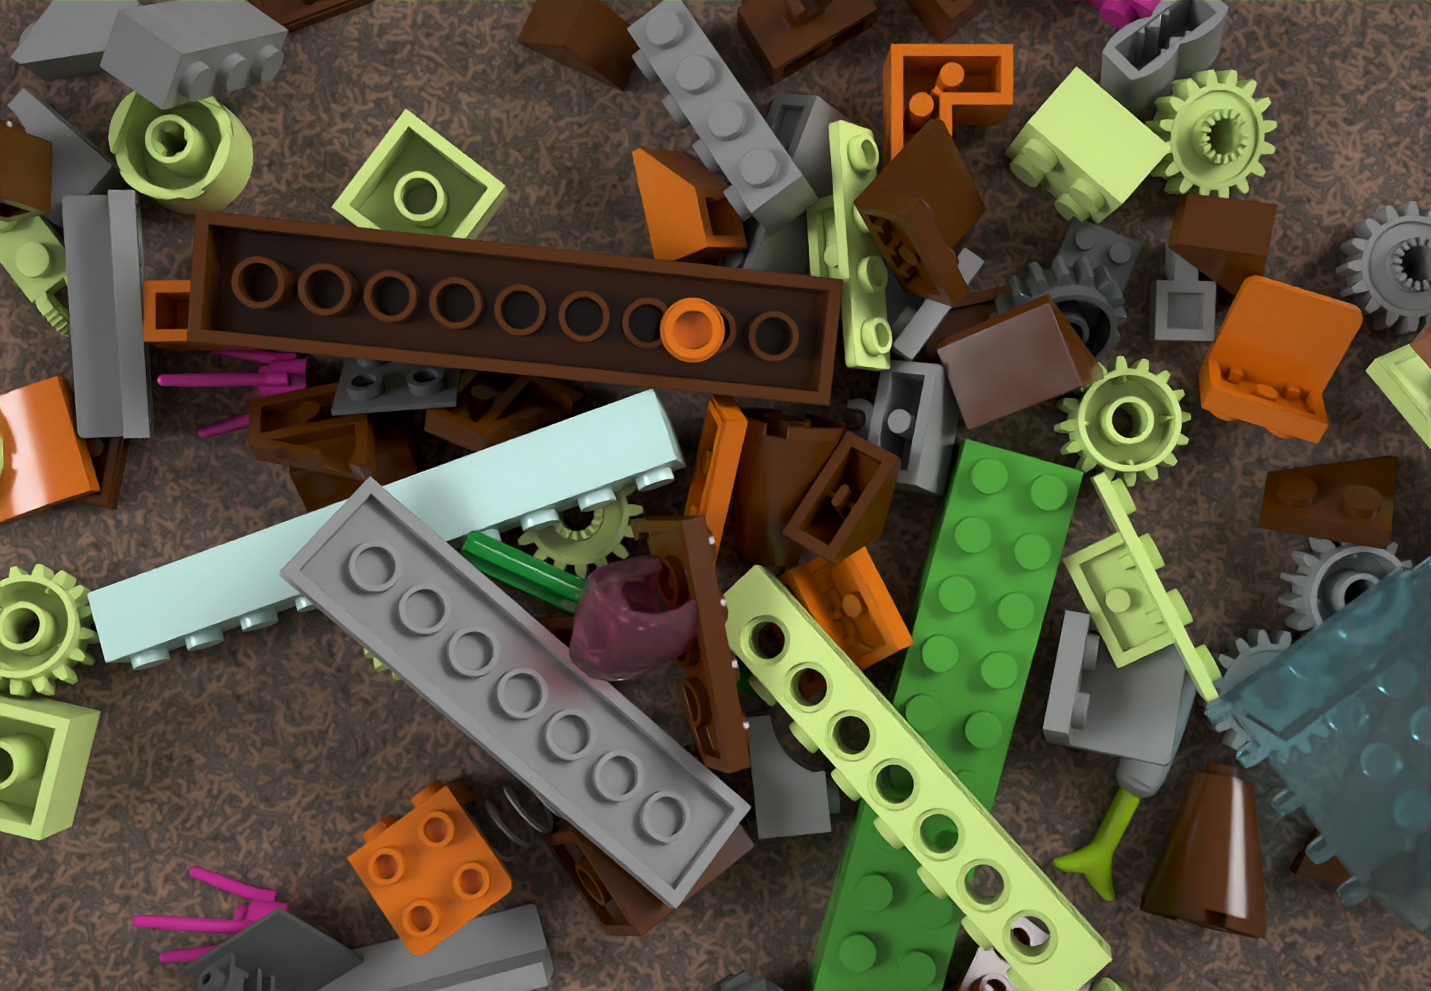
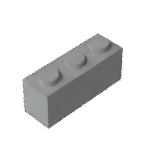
[100,0,289,110]

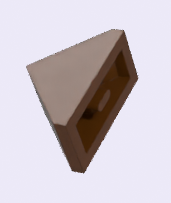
[517,0,640,92]
[1168,193,1277,297]
[782,431,902,566]

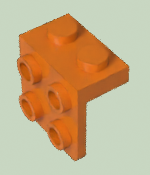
[1198,275,1363,444]
[347,779,514,956]

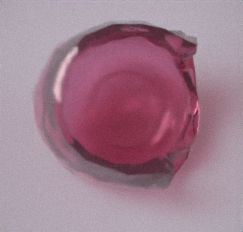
[569,555,698,681]

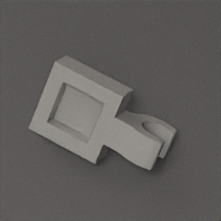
[1148,243,1216,343]

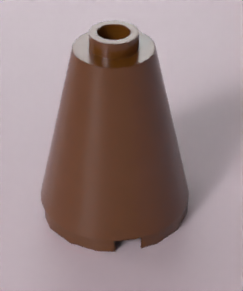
[733,407,846,575]
[1140,763,1267,939]

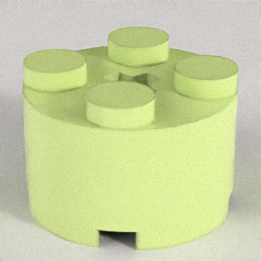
[108,91,253,215]

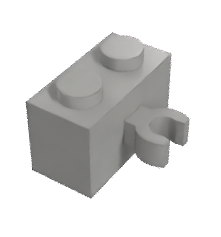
[845,360,960,497]

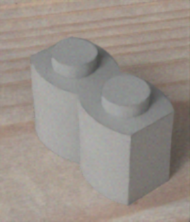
[1100,0,1229,117]

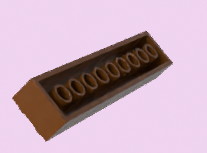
[187,210,843,405]

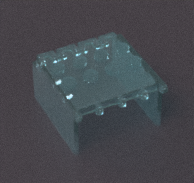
[1204,556,1431,942]

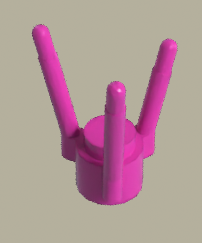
[157,350,314,439]
[132,866,290,963]

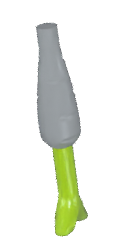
[1052,669,1197,901]

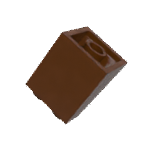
[542,745,755,937]

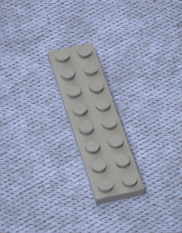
[279,476,751,909]

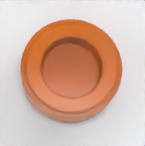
[660,298,725,362]

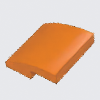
[0,376,100,524]
[770,546,914,698]

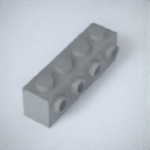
[627,0,820,236]

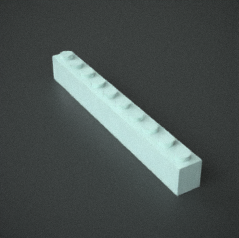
[87,388,687,670]

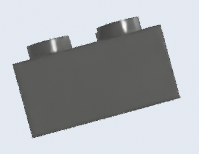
[1048,216,1143,294]

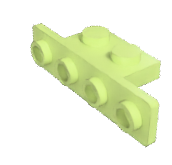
[806,120,892,371]
[1062,472,1222,703]

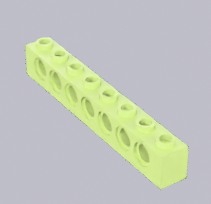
[723,564,1112,991]

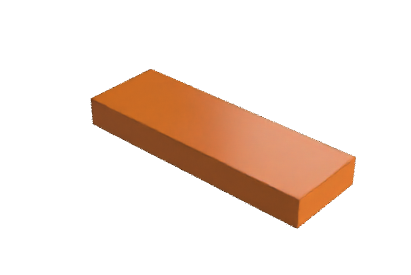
[684,394,748,568]

